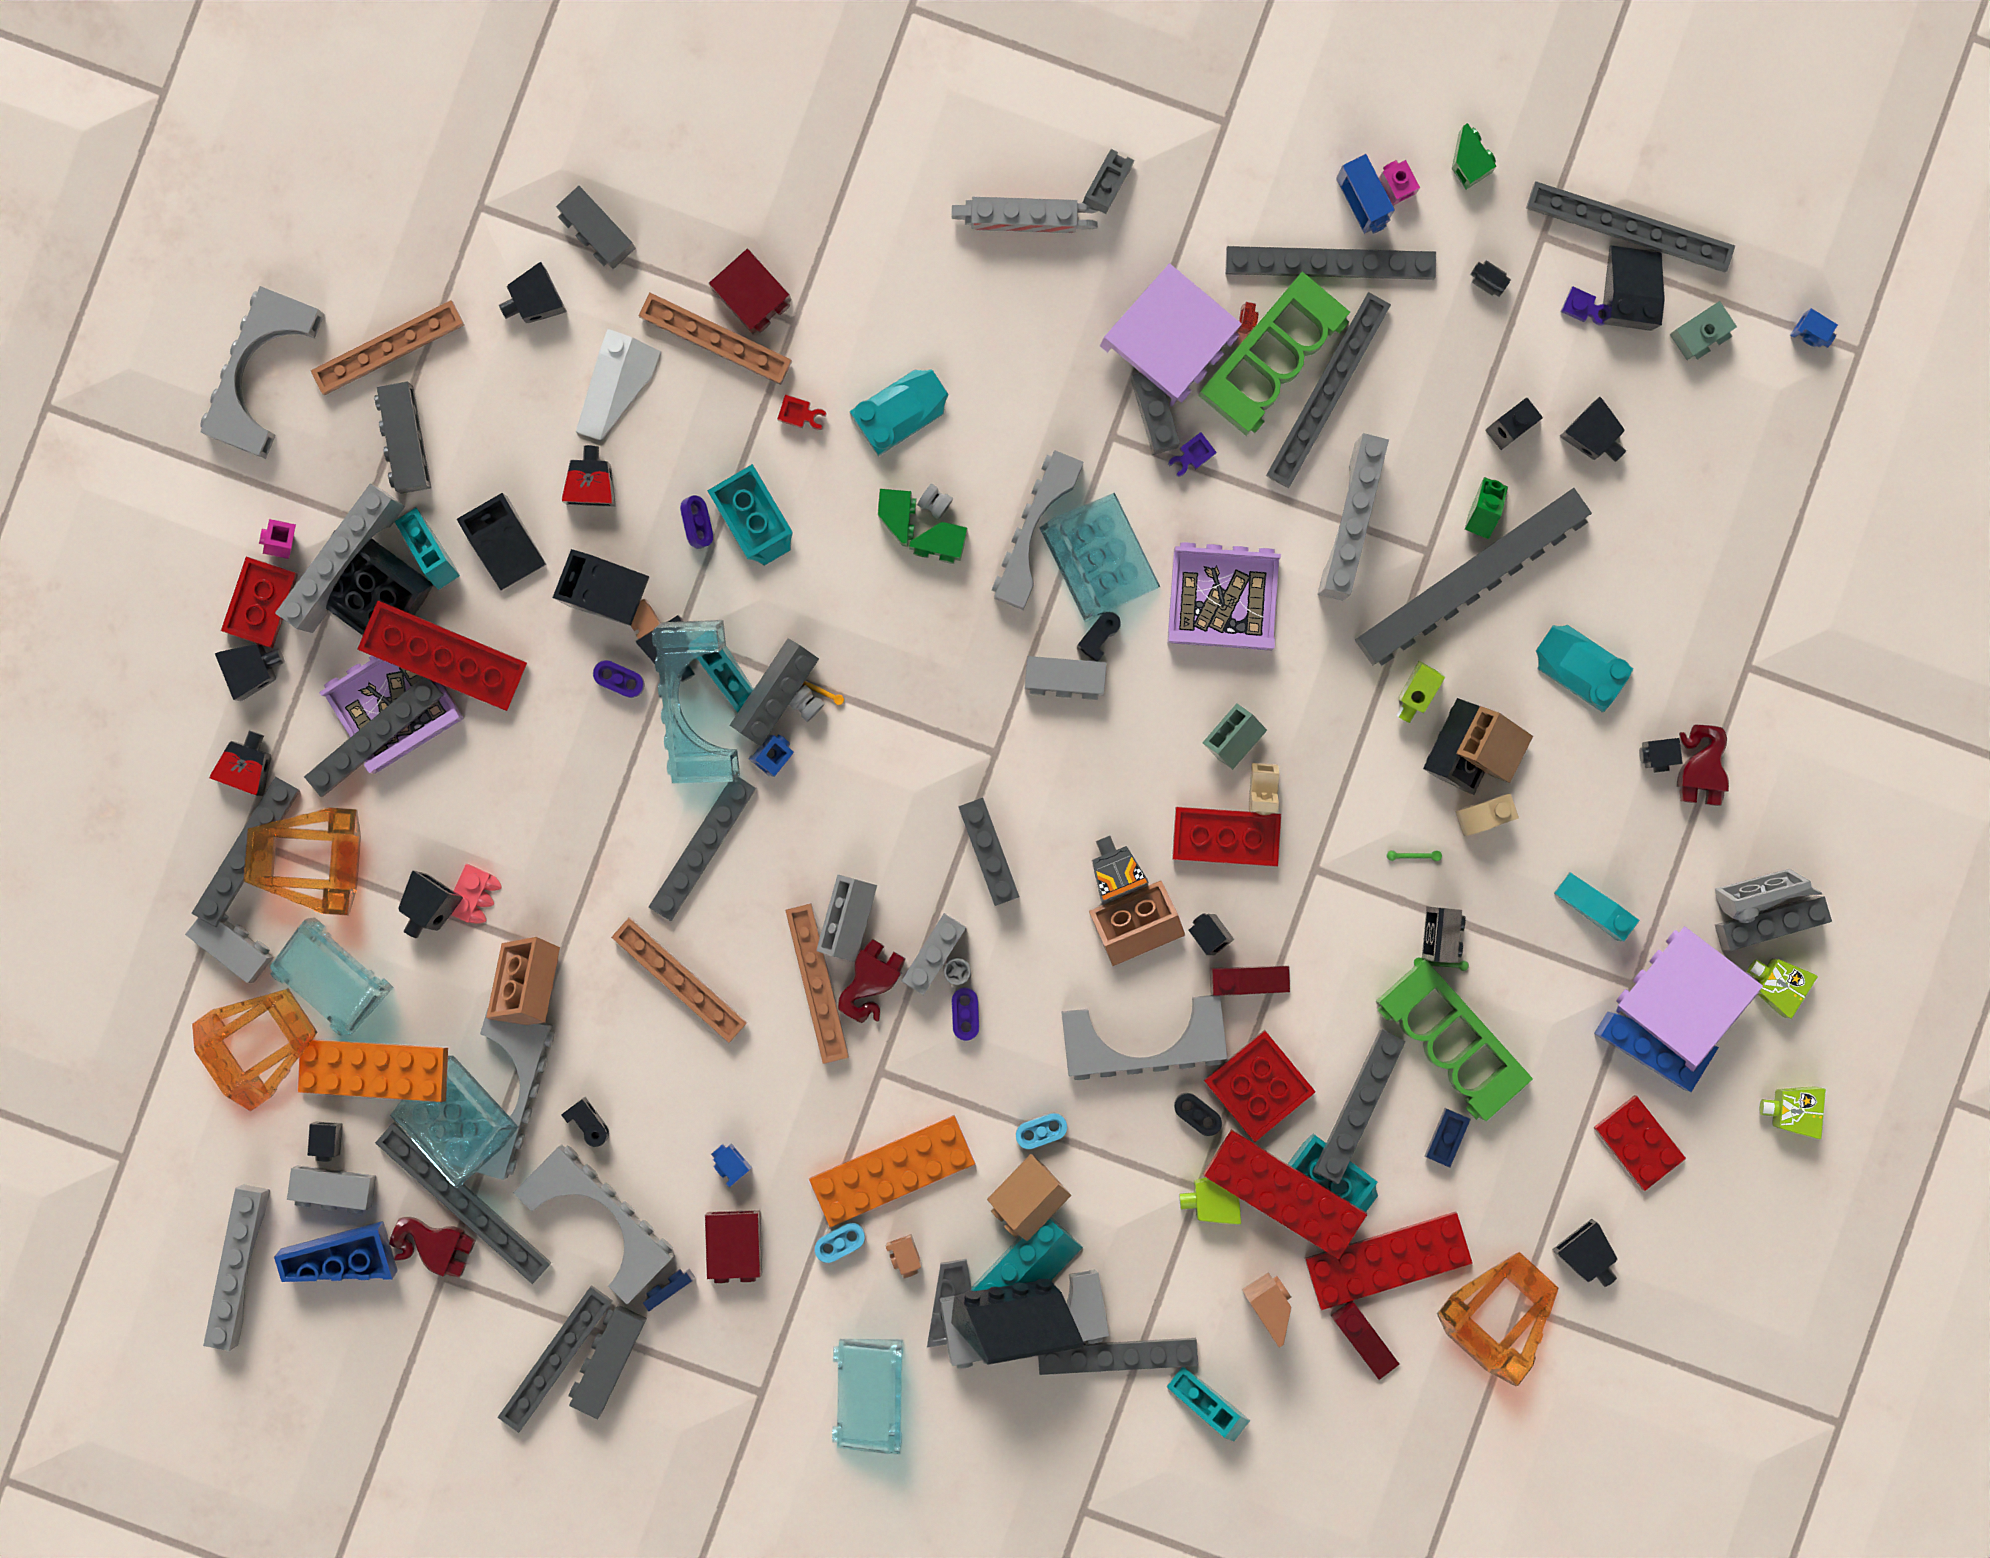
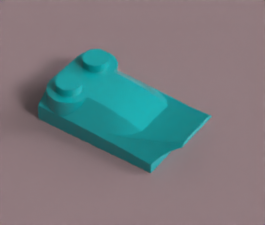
[849,369,949,457]
[707,464,793,566]
[1536,625,1634,712]
[1288,1133,1378,1212]

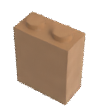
[1457,706,1533,783]
[987,1154,1072,1241]

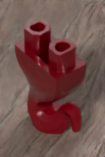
[1676,725,1729,806]
[838,939,906,1023]
[389,1217,476,1278]

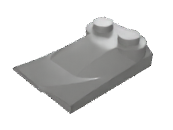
[1715,869,1822,923]

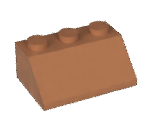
[1089,881,1185,966]
[486,937,560,1025]
[1242,1272,1292,1348]

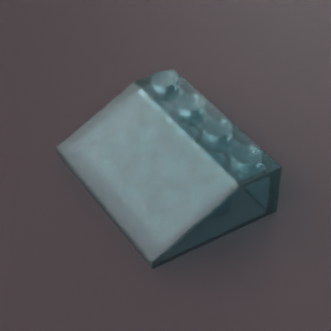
[1040,493,1160,622]
[390,1056,519,1188]

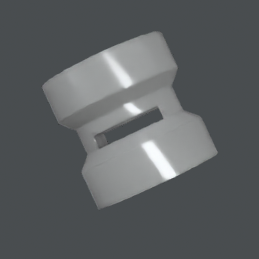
[917,484,953,520]
[789,685,825,722]
[944,958,971,985]

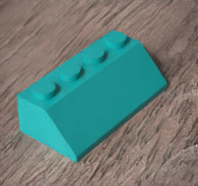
[971,1217,1083,1291]

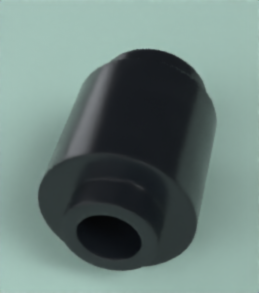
[1470,260,1511,297]

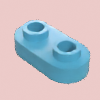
[1016,1113,1067,1149]
[815,1223,865,1263]

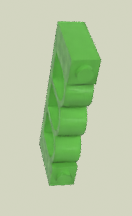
[1198,271,1350,436]
[1376,959,1533,1121]

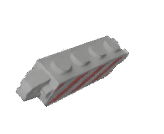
[951,197,1098,233]

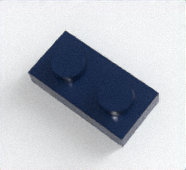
[1425,1108,1471,1168]
[643,1269,695,1311]

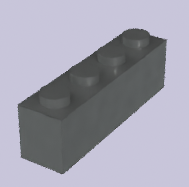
[374,381,431,494]
[729,638,819,746]
[958,798,1020,906]
[1715,896,1832,951]
[568,1305,647,1420]

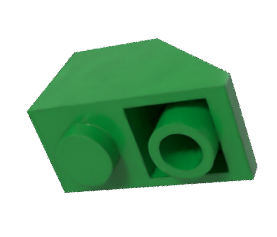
[1452,123,1497,190]
[1464,477,1508,539]
[878,489,917,547]
[909,522,968,564]

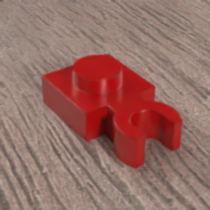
[777,394,827,430]

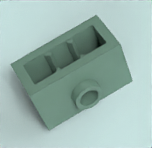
[1670,301,1737,360]
[1202,703,1267,770]

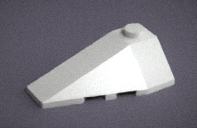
[576,329,661,441]

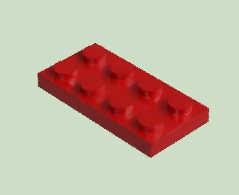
[1172,807,1281,867]

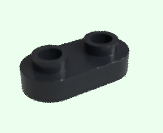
[1174,1093,1222,1136]

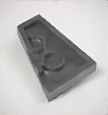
[927,1259,971,1347]

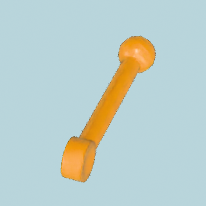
[802,681,844,705]

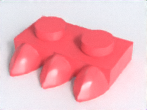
[451,864,502,924]

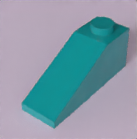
[394,507,460,590]
[691,628,754,713]
[1554,872,1640,942]
[1167,1367,1250,1441]

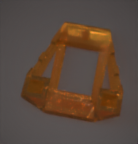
[244,807,361,916]
[192,988,318,1111]
[1437,1252,1559,1386]

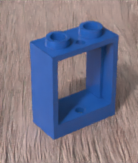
[1336,154,1395,234]

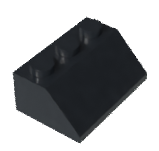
[1423,698,1485,795]

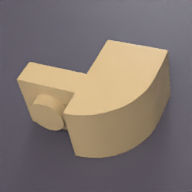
[1249,763,1280,815]
[1455,793,1519,836]

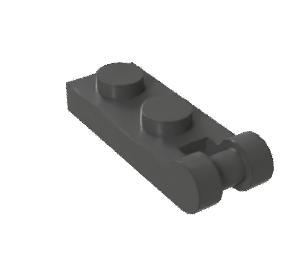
[1082,149,1135,214]

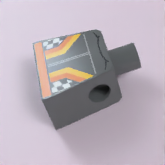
[1092,836,1149,902]

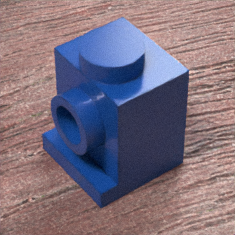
[1790,308,1838,348]
[749,734,794,777]
[711,1143,752,1187]

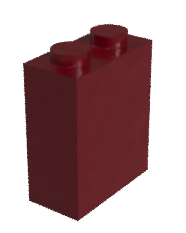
[709,248,792,334]
[705,1210,762,1283]

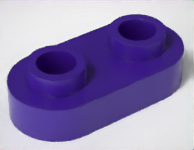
[680,495,713,549]
[593,660,645,698]
[952,987,979,1041]

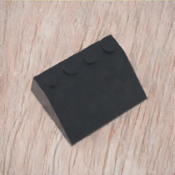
[326,530,433,636]
[951,1279,1084,1365]

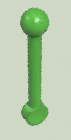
[1387,850,1442,861]
[1414,957,1469,971]

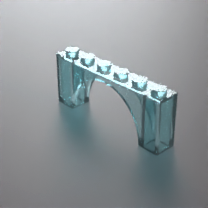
[652,620,740,783]

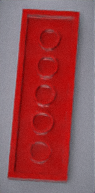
[357,601,527,711]
[1203,1129,1367,1259]
[1305,1211,1473,1310]

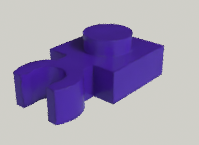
[1560,286,1605,326]
[1168,432,1217,477]

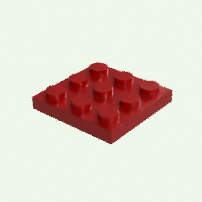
[1204,1030,1316,1142]

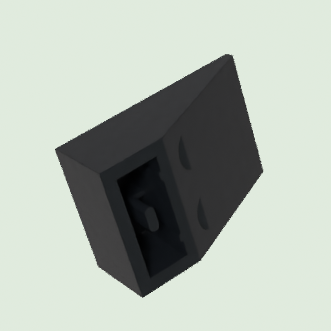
[456,493,547,591]
[552,549,649,626]

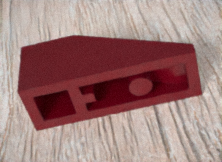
[1210,966,1290,996]
[1331,1301,1400,1380]

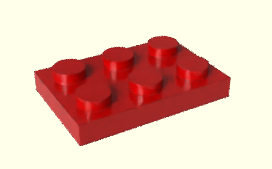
[221,556,298,648]
[1594,1095,1686,1191]

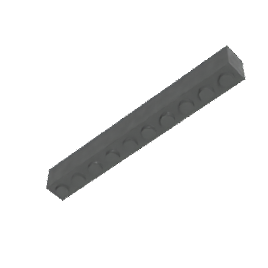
[1355,488,1592,666]

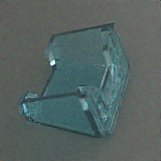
[270,918,394,1036]
[832,1339,903,1454]

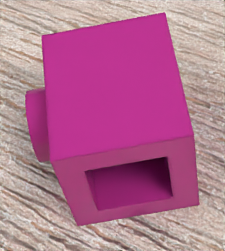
[1379,160,1420,205]
[259,519,296,559]

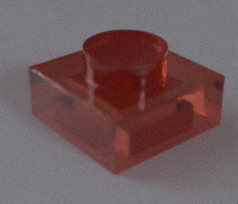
[1237,302,1259,334]

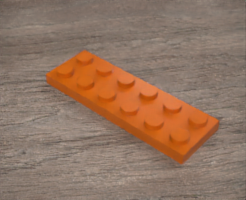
[298,1039,448,1102]
[809,1115,975,1227]

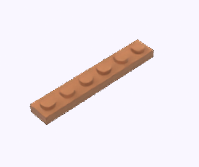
[638,292,792,385]
[310,300,465,396]
[785,903,849,1064]
[611,917,747,1043]

